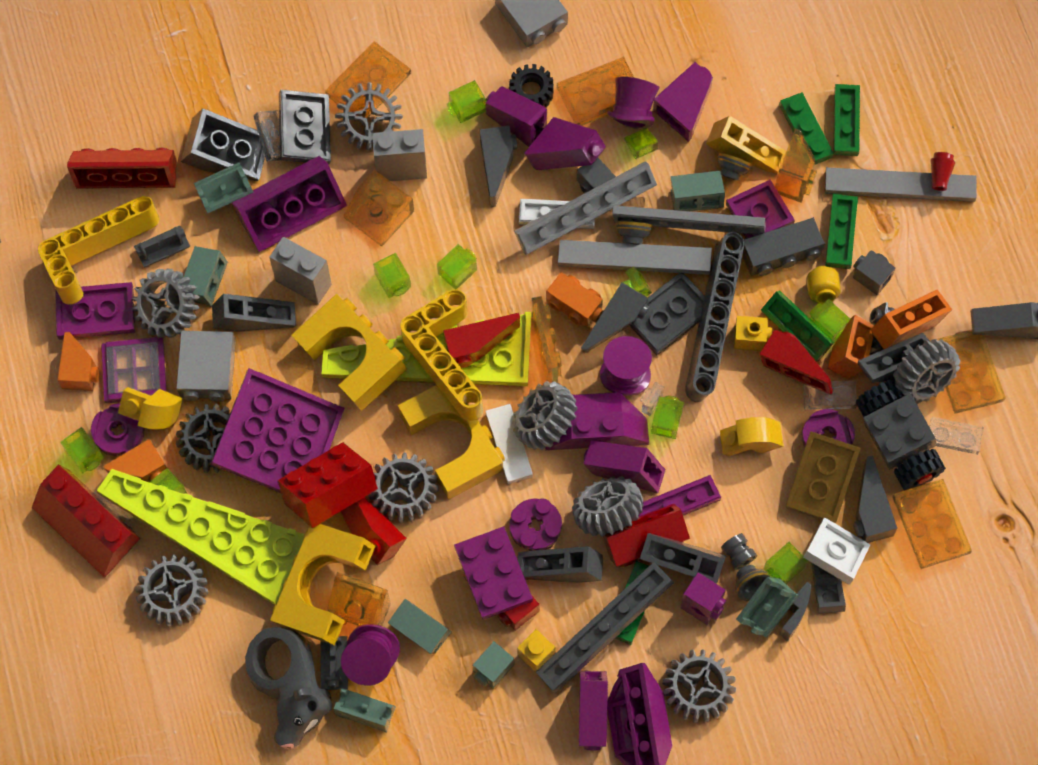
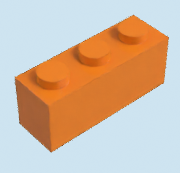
[870,289,952,349]

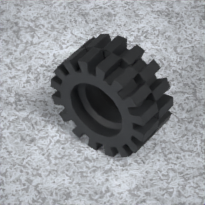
[509,64,554,107]

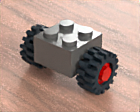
[855,379,946,491]

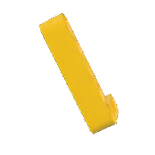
[38,196,160,304]
[400,289,483,421]

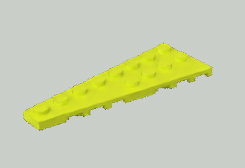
[321,312,531,386]
[97,469,304,605]

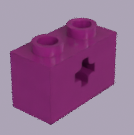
[680,572,726,625]

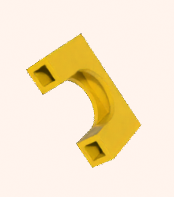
[291,294,407,411]
[398,384,505,500]
[270,524,375,646]

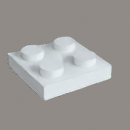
[803,518,870,585]

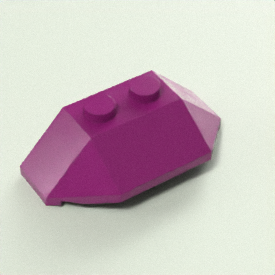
[545,392,649,451]
[607,663,672,765]

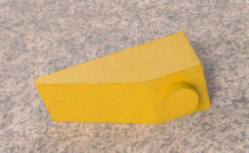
[706,116,788,175]

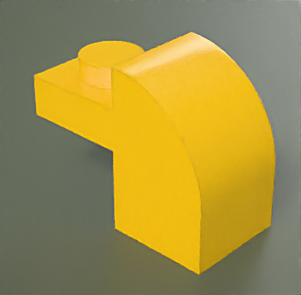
[118,387,183,429]
[720,417,784,457]

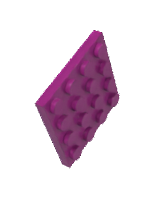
[210,368,345,493]

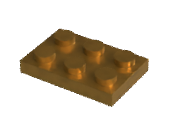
[786,431,861,523]

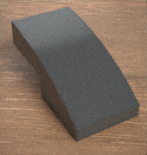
[812,563,846,614]
[780,582,811,641]

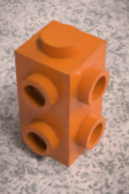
[546,272,604,328]

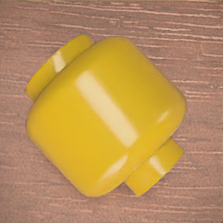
[806,266,841,305]

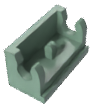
[194,163,253,213]
[670,171,725,212]
[184,246,228,307]
[736,577,799,638]
[388,599,452,654]
[334,688,396,732]

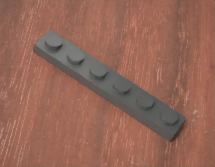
[536,562,674,693]

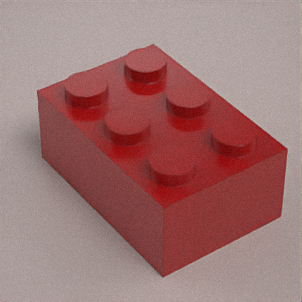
[277,442,378,528]

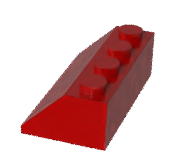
[67,148,177,189]
[31,464,141,577]

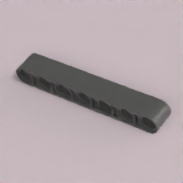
[685,232,744,402]

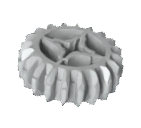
[335,82,403,150]
[131,268,200,338]
[893,339,961,404]
[512,381,578,450]
[368,452,439,523]
[572,476,644,537]
[135,554,208,627]
[663,649,736,723]

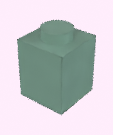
[472,641,515,689]

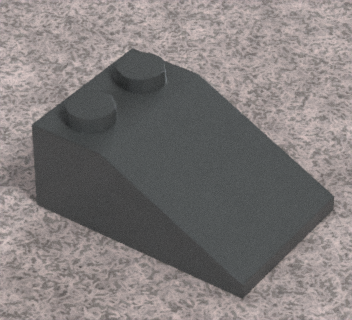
[181,109,271,181]

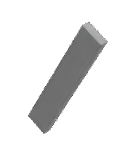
[514,162,657,255]
[825,167,977,202]
[612,205,766,235]
[558,240,712,275]

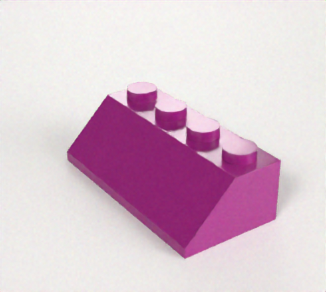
[232,156,347,252]

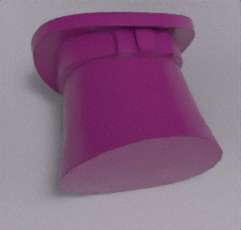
[607,77,660,129]
[600,336,652,396]
[341,624,400,686]

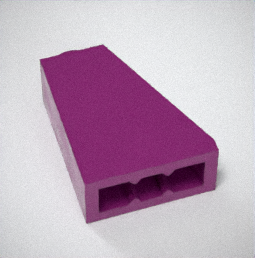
[653,62,713,142]
[485,86,547,147]
[524,117,606,170]
[584,440,666,493]
[579,671,608,751]

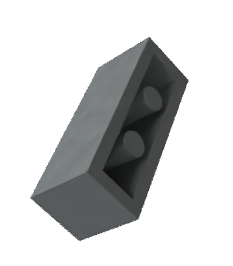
[742,217,825,276]

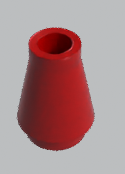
[930,152,956,191]

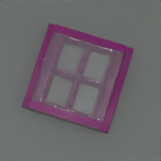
[102,337,167,403]

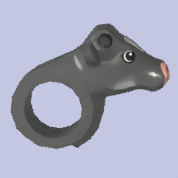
[245,627,332,750]

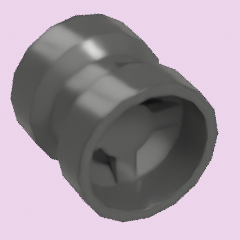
[721,533,757,570]

